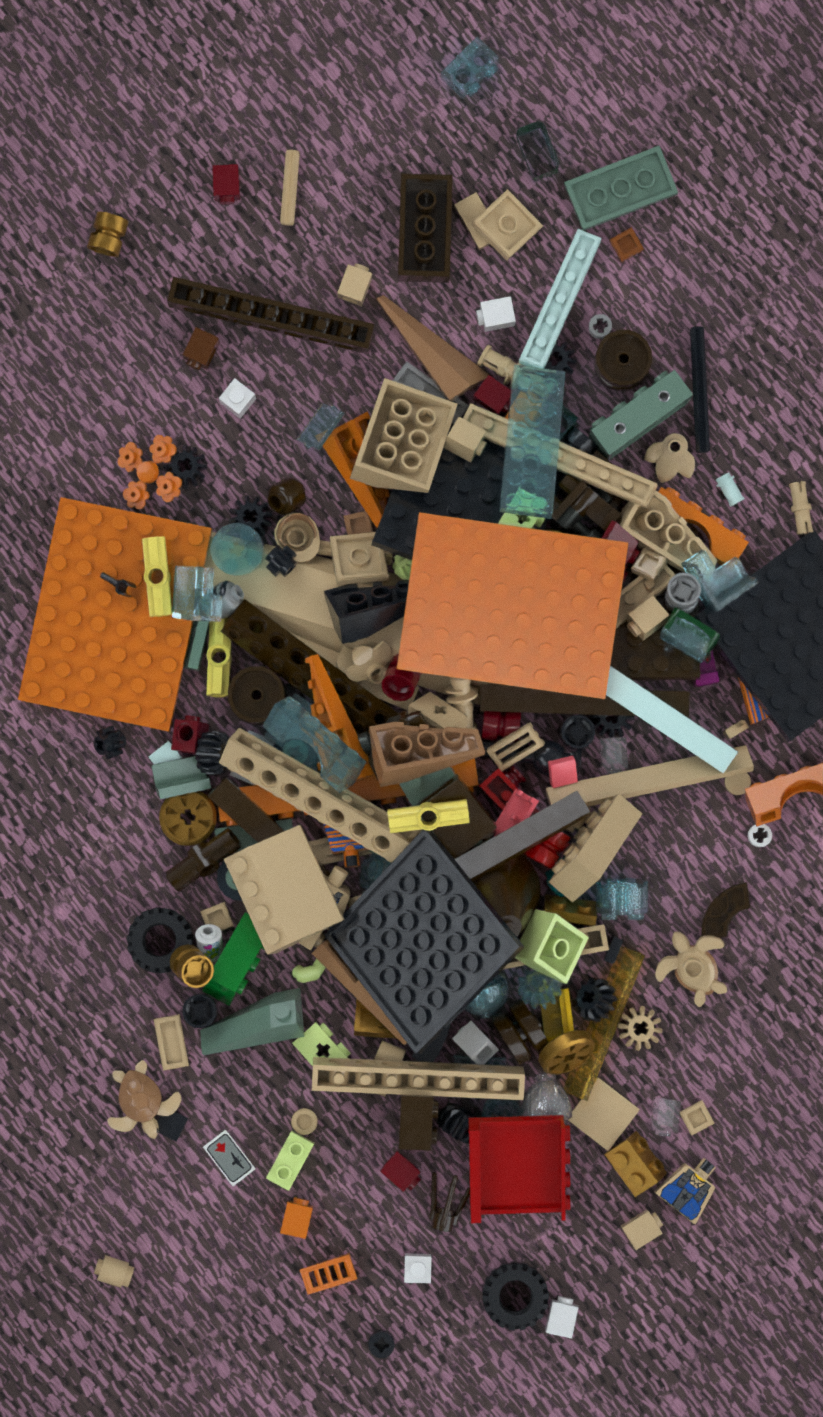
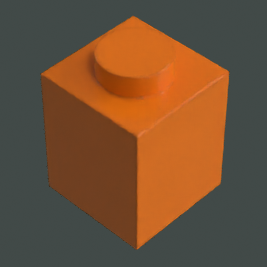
[280,1197,313,1239]

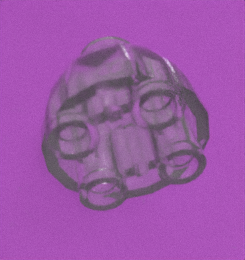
[520,1073,572,1125]

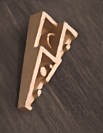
[376,295,489,401]
[312,939,407,1045]

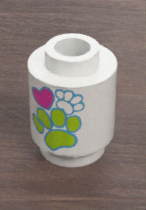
[195,924,223,962]

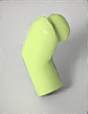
[292,958,326,983]

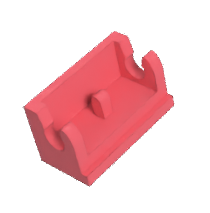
[493,789,539,837]

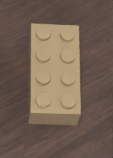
[549,794,642,903]

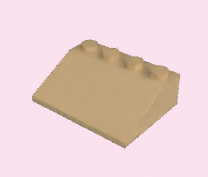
[350,378,458,493]
[224,825,344,955]

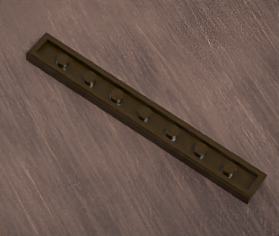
[480,685,690,718]

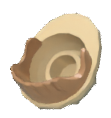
[274,513,320,563]

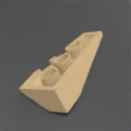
[615,491,718,583]

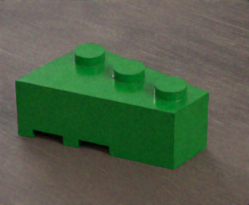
[202,912,265,1006]

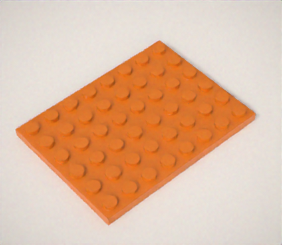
[18,497,213,732]
[397,512,628,699]

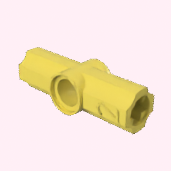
[142,536,173,617]
[206,617,232,698]
[387,799,470,833]

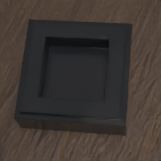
[603,936,623,964]
[157,1111,189,1142]

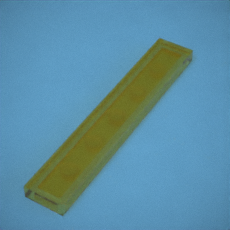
[563,946,645,1101]

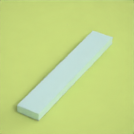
[519,229,602,373]
[606,666,738,773]

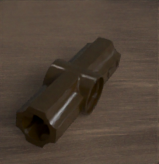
[166,828,241,892]

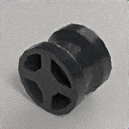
[368,1330,395,1358]

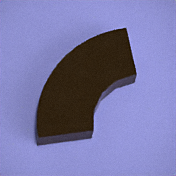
[701,882,750,938]

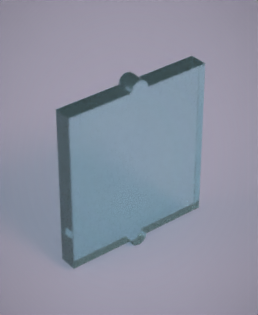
[297,403,345,450]

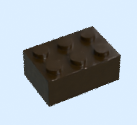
[399,1095,438,1151]

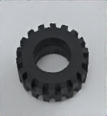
[127,908,194,973]
[482,1261,549,1331]

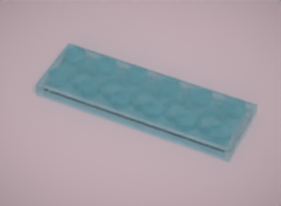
[499,364,566,519]

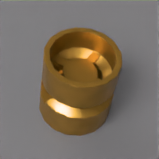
[87,212,129,257]
[170,944,214,988]

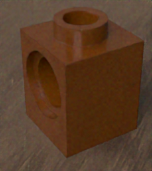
[182,327,220,370]

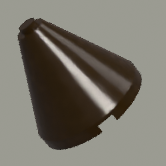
[472,854,541,937]

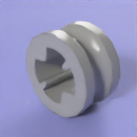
[589,314,612,339]

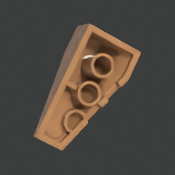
[369,722,485,787]

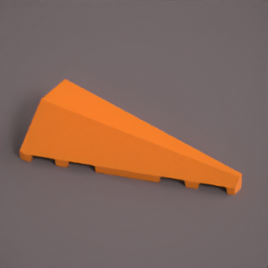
[317,412,390,528]
[305,654,374,787]

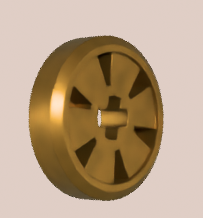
[159,791,217,846]
[538,1030,595,1075]

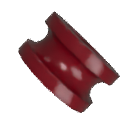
[502,765,526,788]

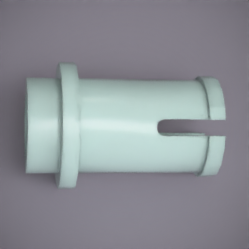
[716,472,745,507]

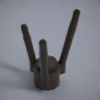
[429,1172,470,1232]

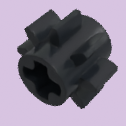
[265,545,298,577]
[94,725,126,760]

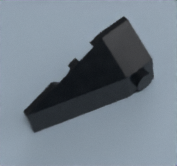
[324,580,409,644]

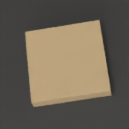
[471,189,543,261]
[330,532,389,585]
[566,1078,640,1151]

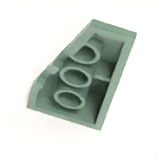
[200,988,304,1055]

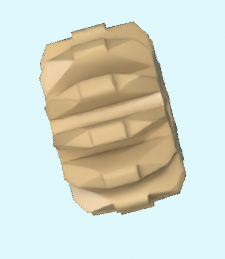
[618,1006,662,1051]

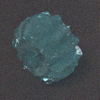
[518,969,562,1010]

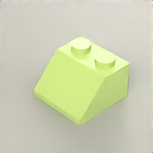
[515,909,589,984]

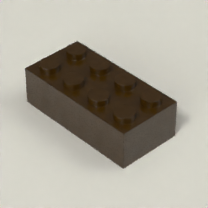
[398,173,453,283]

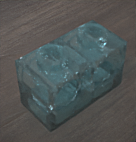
[441,36,499,100]

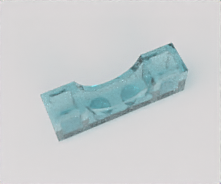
[262,696,367,793]

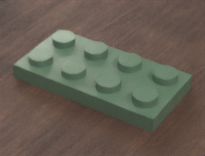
[564,146,678,231]

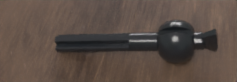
[480,740,582,776]

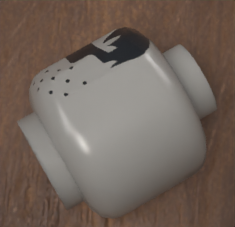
[204,581,244,619]

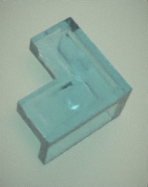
[681,550,758,611]
[172,566,223,622]

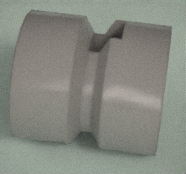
[664,573,701,614]

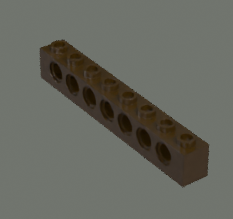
[167,277,375,355]
[220,599,398,735]

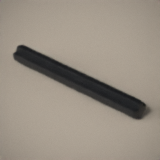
[690,326,710,453]

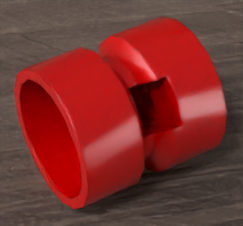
[523,832,570,870]

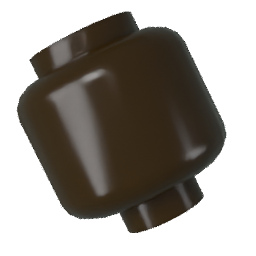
[268,477,306,515]

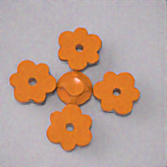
[117,435,182,509]

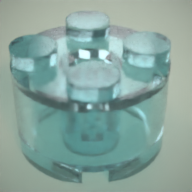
[211,523,265,576]
[596,878,648,920]

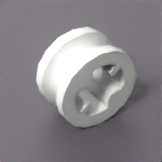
[748,824,772,847]

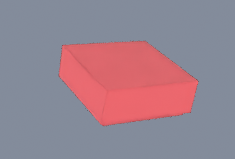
[548,756,578,788]

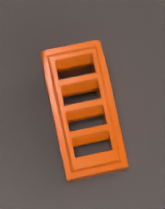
[300,1253,358,1295]

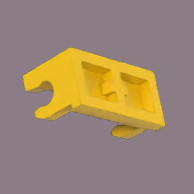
[539,988,574,1042]

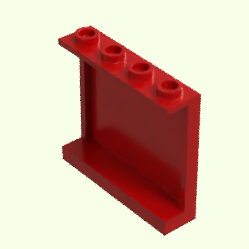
[468,1115,570,1223]

